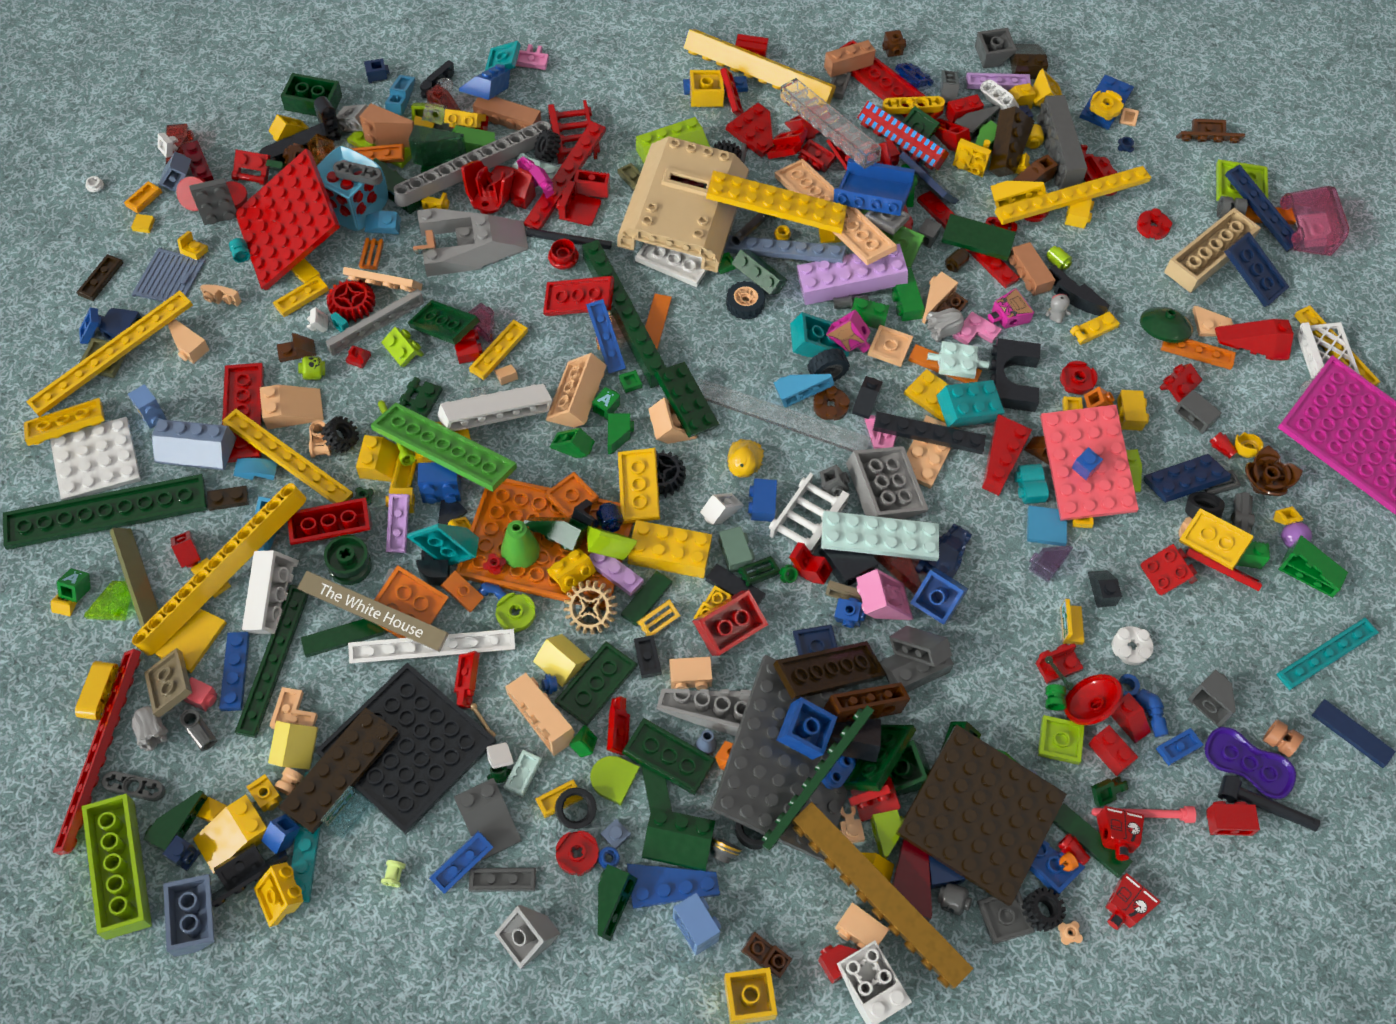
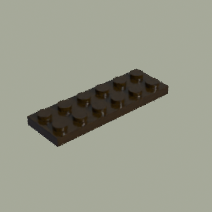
[773,641,887,700]
[279,707,399,834]

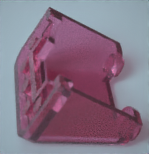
[1280,186,1349,256]

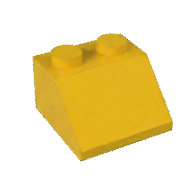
[690,70,724,107]
[356,435,400,482]

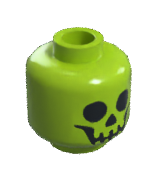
[298,356,325,380]

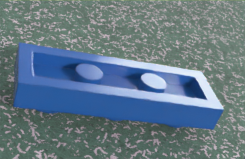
[429,830,494,894]

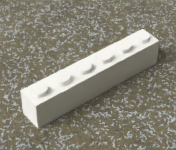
[437,384,552,431]

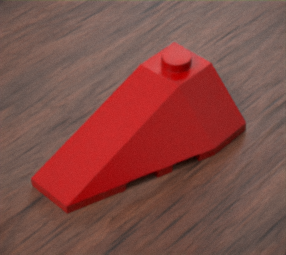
[1215,319,1294,361]

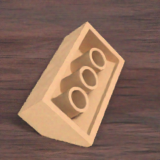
[546,353,607,428]

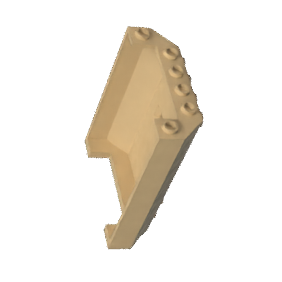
[617,136,749,273]

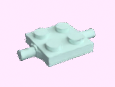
[927,341,989,379]

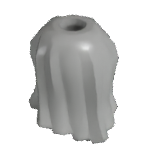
[926,308,964,343]
[132,706,168,751]

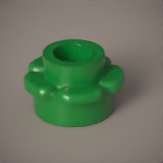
[779,564,798,583]

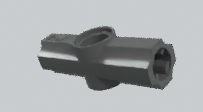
[1230,492,1255,534]

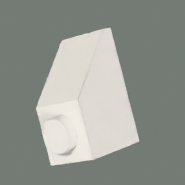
[700,493,744,525]

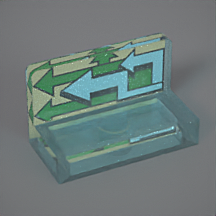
[321,786,370,839]

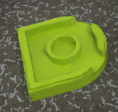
[590,756,640,805]

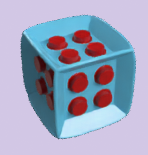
[317,146,388,231]

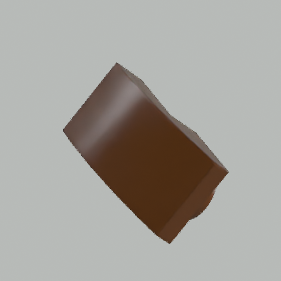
[935,291,968,312]
[741,932,792,978]

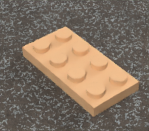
[343,267,423,292]
[907,415,960,489]

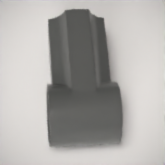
[180,709,217,751]

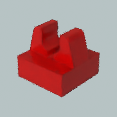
[345,345,371,369]

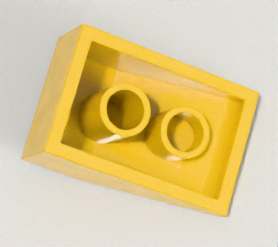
[193,794,267,874]

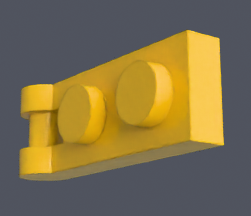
[1070,311,1120,345]

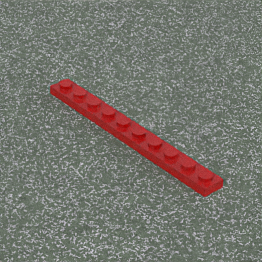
[53,649,141,855]

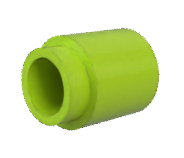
[1046,246,1072,270]

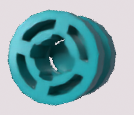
[229,238,251,263]

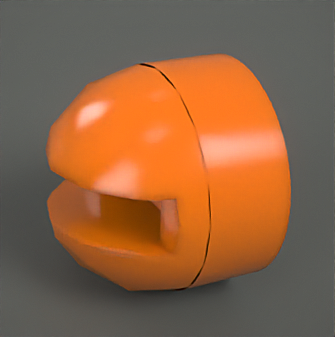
[1059,852,1079,872]

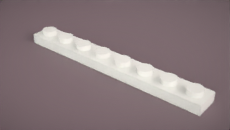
[348,629,515,664]

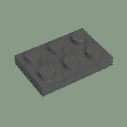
[189,178,237,225]

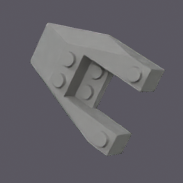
[417,208,528,277]

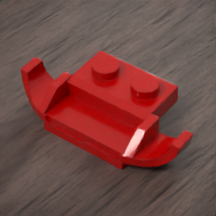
[1080,145,1118,196]

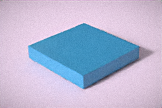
[1027,505,1067,546]

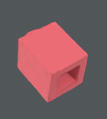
[184,677,217,712]

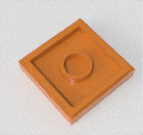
[544,472,599,518]

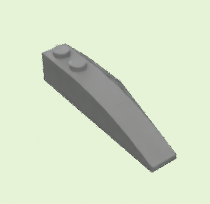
[657,689,751,736]

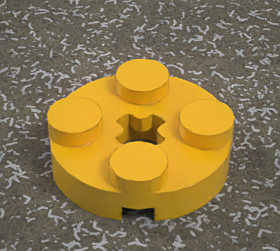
[1089,90,1124,120]

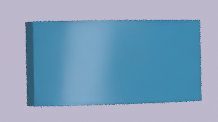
[233,458,277,480]

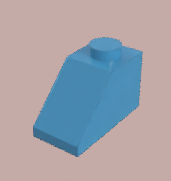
[364,211,401,234]

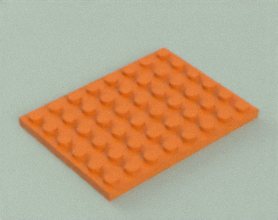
[456,479,633,611]

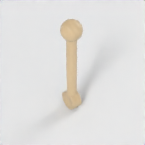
[470,703,496,737]

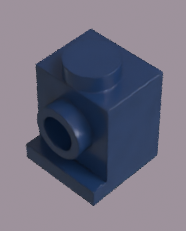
[364,58,390,84]
[163,835,201,871]

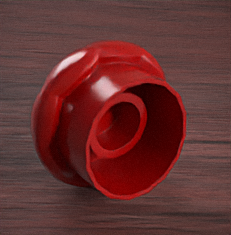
[548,239,579,270]

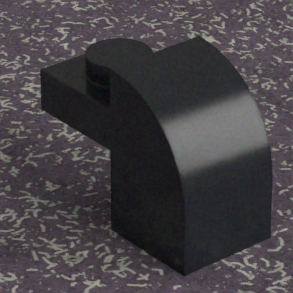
[416,550,450,586]

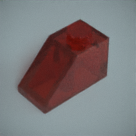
[426,84,460,110]

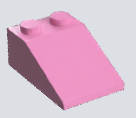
[856,569,913,620]

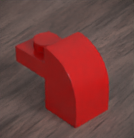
[789,542,833,585]

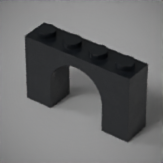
[990,338,1041,412]

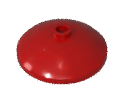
[1064,674,1123,725]

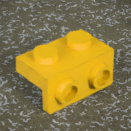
[547,548,596,593]

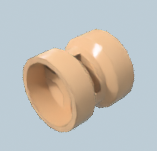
[274,767,304,796]

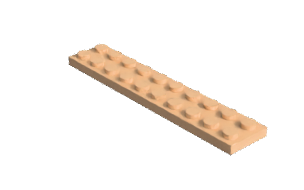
[774,159,897,265]

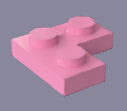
[953,312,1002,345]

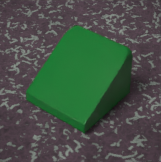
[569,725,598,757]

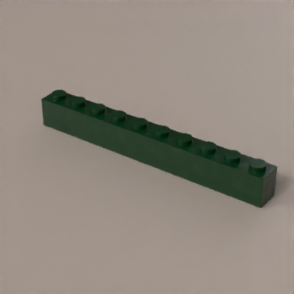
[582,240,666,388]

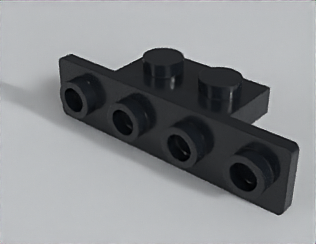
[212,843,289,907]

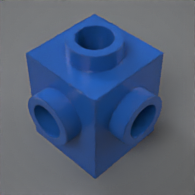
[834,598,866,628]

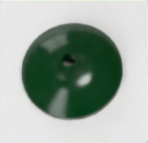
[1140,307,1193,343]

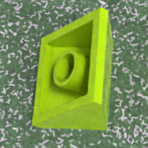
[587,526,637,560]

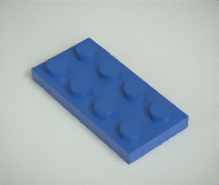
[1079,75,1134,130]

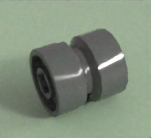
[1216,196,1247,218]

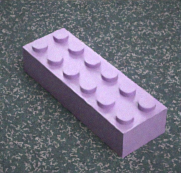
[797,244,908,305]

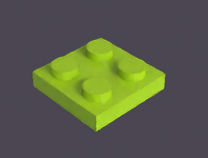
[1038,715,1084,765]

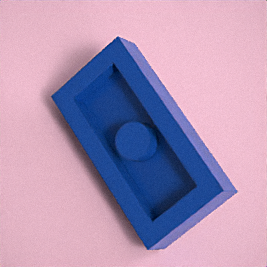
[79,307,101,344]
[1156,728,1203,766]

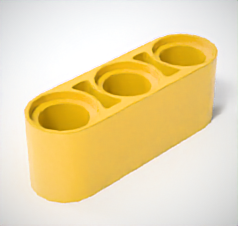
[75,661,119,721]

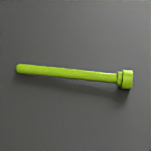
[378,400,416,466]

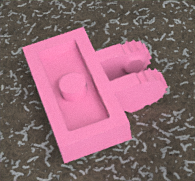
[516,44,549,70]

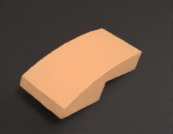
[200,285,242,307]

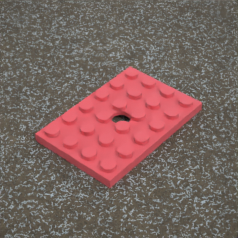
[1040,405,1139,521]

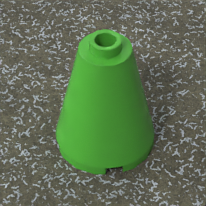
[501,520,540,568]

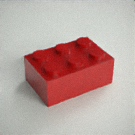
[692,590,768,656]

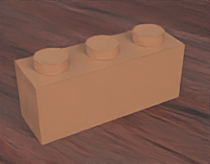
[824,40,876,77]
[1009,242,1055,296]

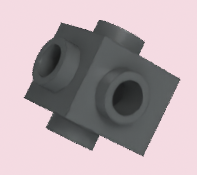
[820,464,850,496]

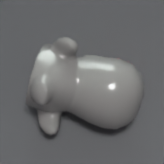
[1046,294,1071,323]

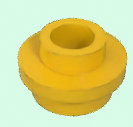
[774,225,791,241]

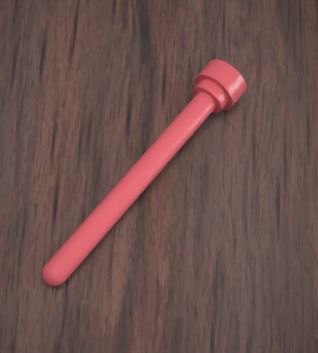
[1091,806,1196,823]

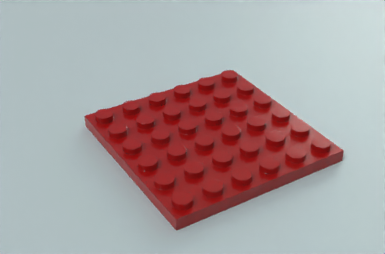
[236,149,340,291]

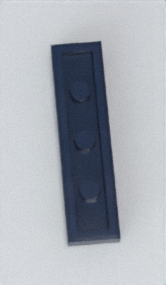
[1312,699,1396,768]

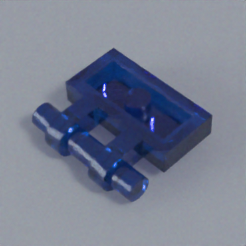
[895,63,934,88]

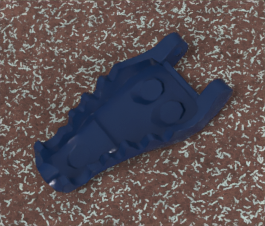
[915,524,972,578]

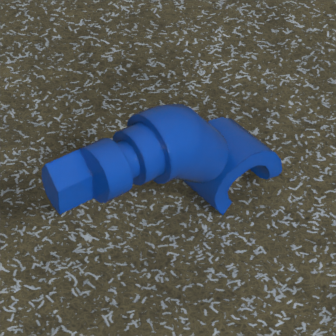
[1119,674,1169,738]

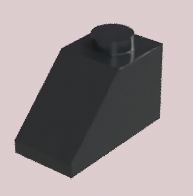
[851,376,883,419]
[1088,570,1122,608]

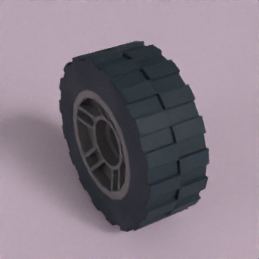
[807,348,850,381]

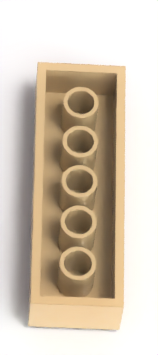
[1164,208,1261,293]

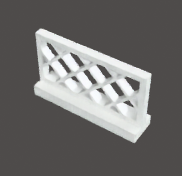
[1296,322,1360,380]

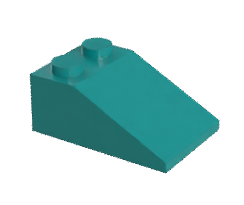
[790,312,849,357]
[407,523,479,566]

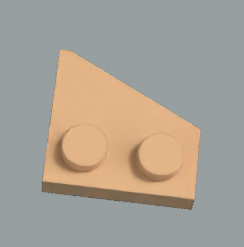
[1192,306,1233,336]

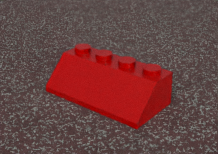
[288,497,372,545]

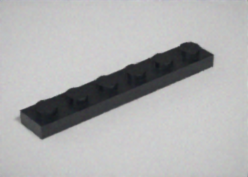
[873,411,986,455]

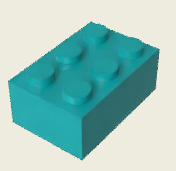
[936,380,1005,428]

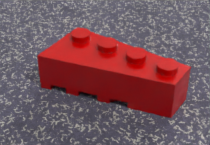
[982,414,1032,496]

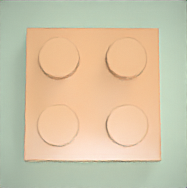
[868,325,913,367]

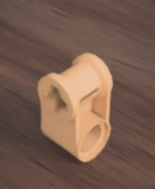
[309,420,331,458]

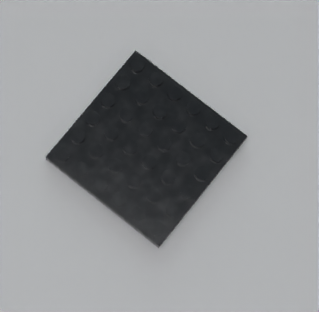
[315,663,496,835]

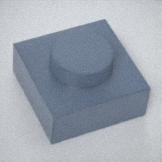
[600,819,631,850]

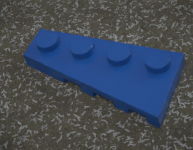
[1029,840,1085,895]
[627,864,720,909]

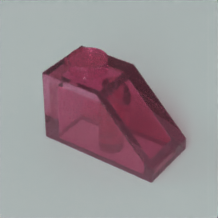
[468,303,495,344]

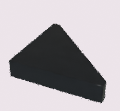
[438,499,467,525]

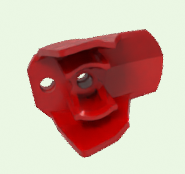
[461,160,517,214]

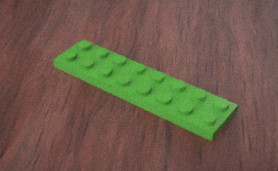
[371,403,517,492]

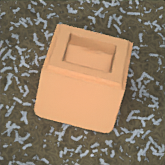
[1119,107,1139,127]
[494,364,518,385]

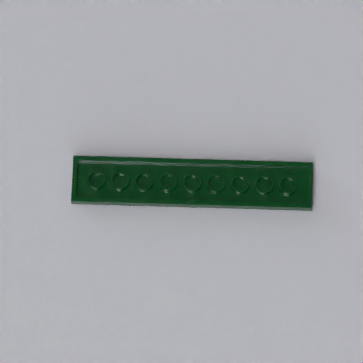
[3,474,207,550]

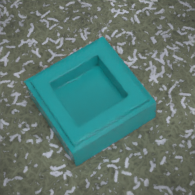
[331,312,349,332]

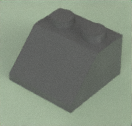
[975,28,1017,68]
[1187,669,1236,727]

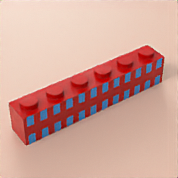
[857,101,950,170]

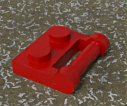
[231,149,271,186]

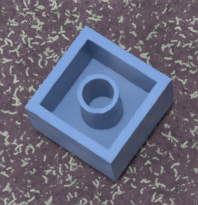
[673,893,721,955]

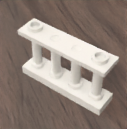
[769,473,850,554]

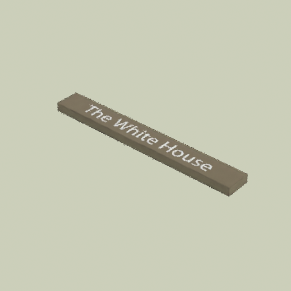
[297,571,449,652]

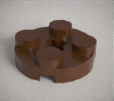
[813,386,850,421]

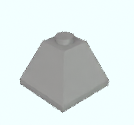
[494,905,561,969]

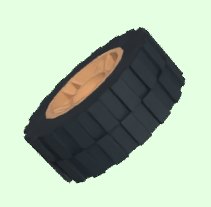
[726,281,765,320]

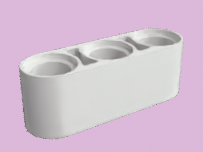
[980,80,1019,110]

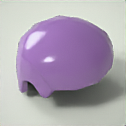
[1281,522,1312,548]

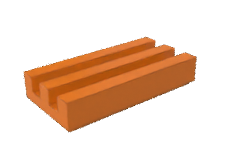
[359,238,384,270]

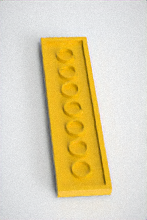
[706,170,847,234]

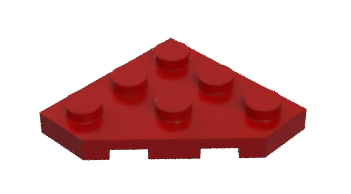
[725,102,773,158]

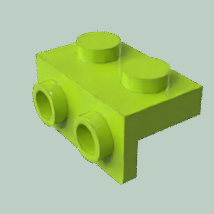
[381,327,424,367]

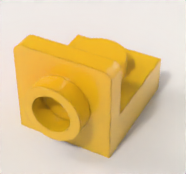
[421,192,450,210]
[177,231,209,260]

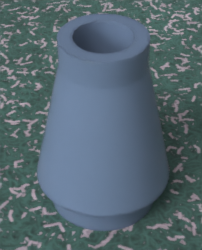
[696,730,717,754]

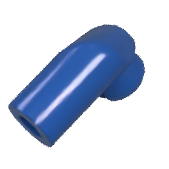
[478,582,507,600]

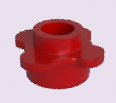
[483,553,506,575]

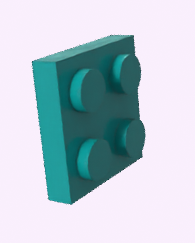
[485,41,521,71]

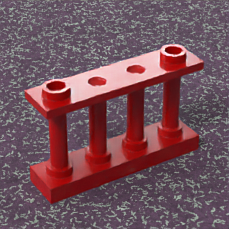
[548,100,600,164]

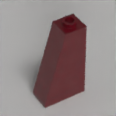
[892,839,932,922]

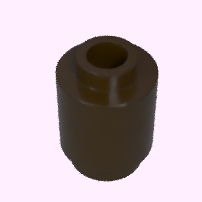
[945,248,970,273]

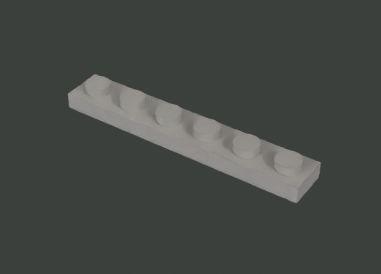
[325,289,424,356]

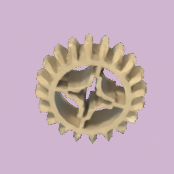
[564,580,618,634]

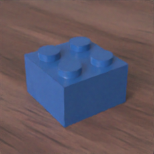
[417,462,461,504]
[910,568,969,625]
[777,697,837,760]

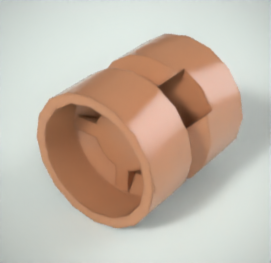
[1262,719,1304,758]

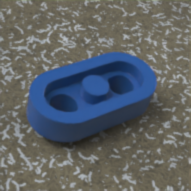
[822,756,855,790]

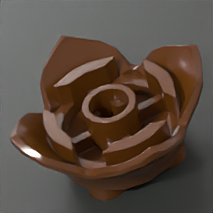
[1245,445,1303,496]

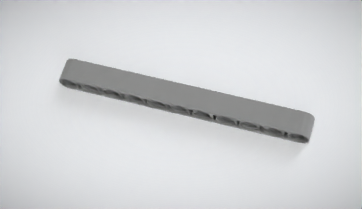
[394,121,551,207]

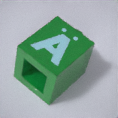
[592,387,620,420]
[57,568,91,603]

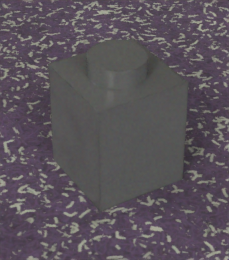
[918,218,942,248]

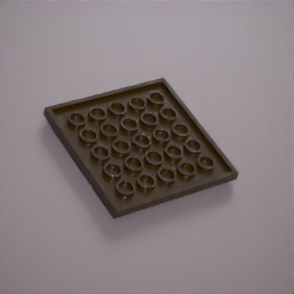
[896,725,1067,906]

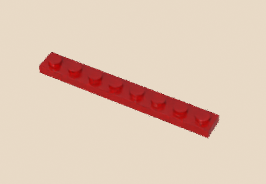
[524,121,606,230]
[917,190,1019,289]

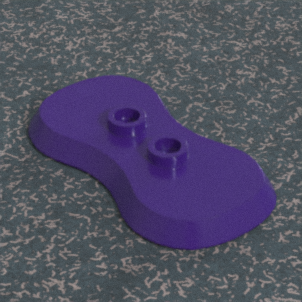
[1205,727,1296,799]

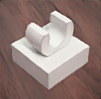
[158,132,178,158]
[307,307,328,332]

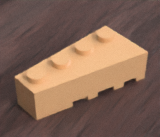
[505,673,575,756]

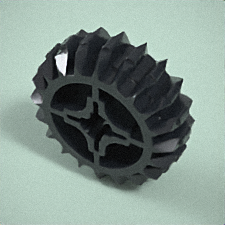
[656,449,686,498]

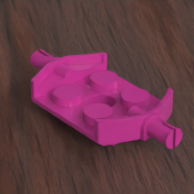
[516,156,554,198]

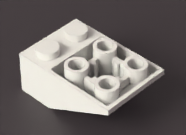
[837,940,912,1024]

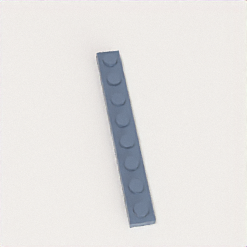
[724,235,847,263]

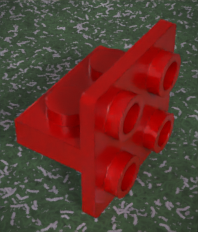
[848,775,901,822]

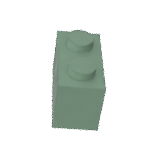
[718,526,755,573]

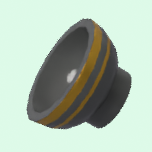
[712,837,742,864]

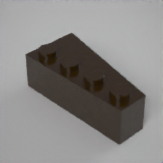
[989,106,1035,177]

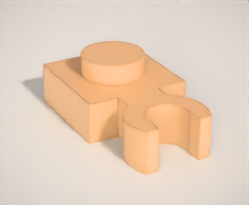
[839,806,865,843]

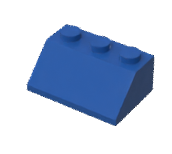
[459,64,511,100]

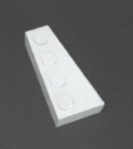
[242,550,299,634]

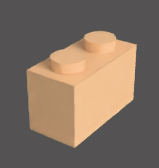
[669,657,712,690]
[835,902,889,950]

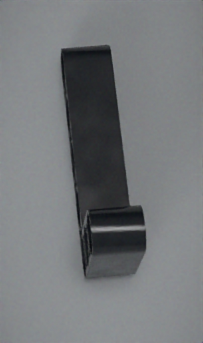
[259,96,341,169]

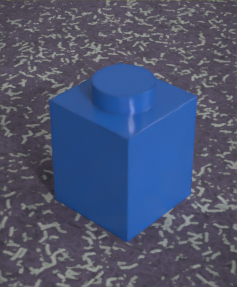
[1072,447,1103,480]
[261,814,300,854]

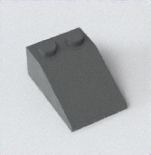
[454,778,521,860]

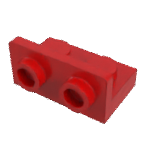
[1035,643,1084,684]

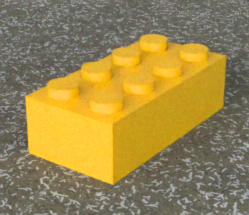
[628,520,712,578]

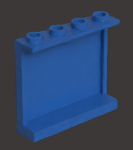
[833,158,915,216]

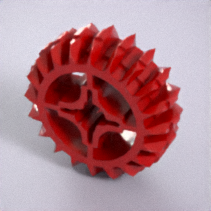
[327,278,376,323]

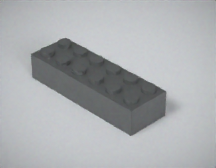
[1037,95,1088,190]

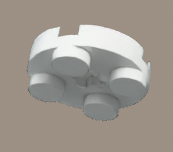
[1112,626,1153,666]

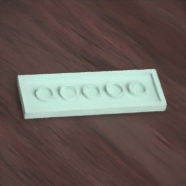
[821,511,939,561]

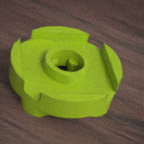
[495,593,536,633]

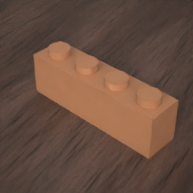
[473,97,541,130]

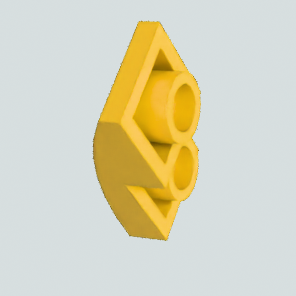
[693,586,732,619]

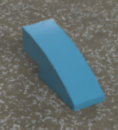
[385,75,415,116]

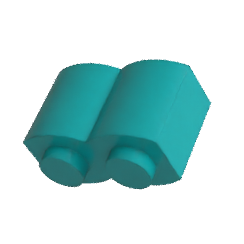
[1014,464,1049,504]

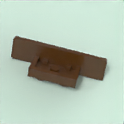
[1176,119,1245,143]

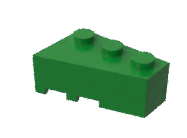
[1278,535,1348,598]

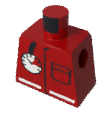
[1097,806,1144,861]
[1105,873,1161,930]

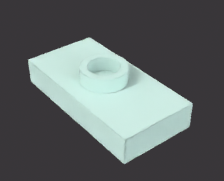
[503,750,542,797]

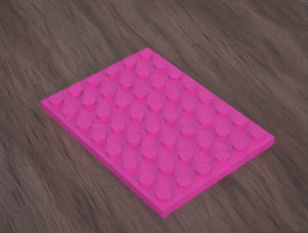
[1277,355,1396,515]

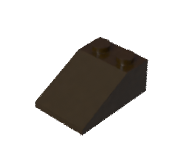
[1010,44,1048,79]

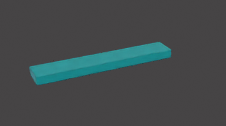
[1276,617,1379,691]

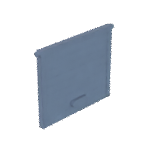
[132,247,206,302]

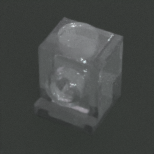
[422,101,447,125]

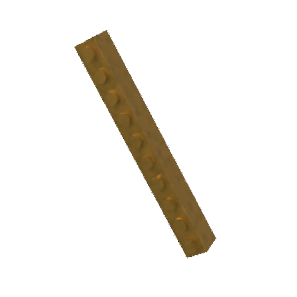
[792,802,974,989]

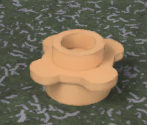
[1058,921,1083,945]

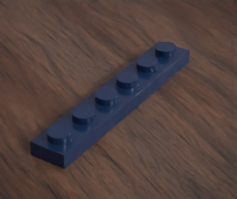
[1225,164,1302,252]

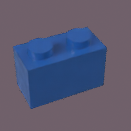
[748,478,777,522]

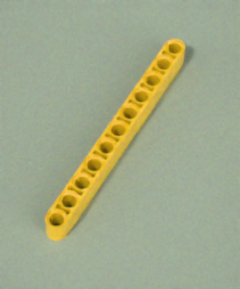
[132,483,306,656]

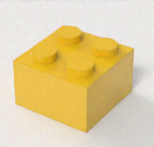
[724,967,778,1024]

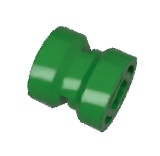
[1045,684,1066,711]

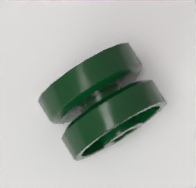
[323,535,372,585]

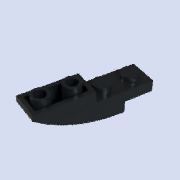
[1049,265,1110,316]

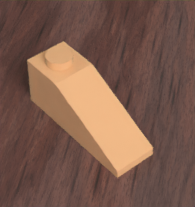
[922,271,958,324]
[168,319,209,364]

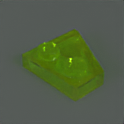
[84,581,131,621]

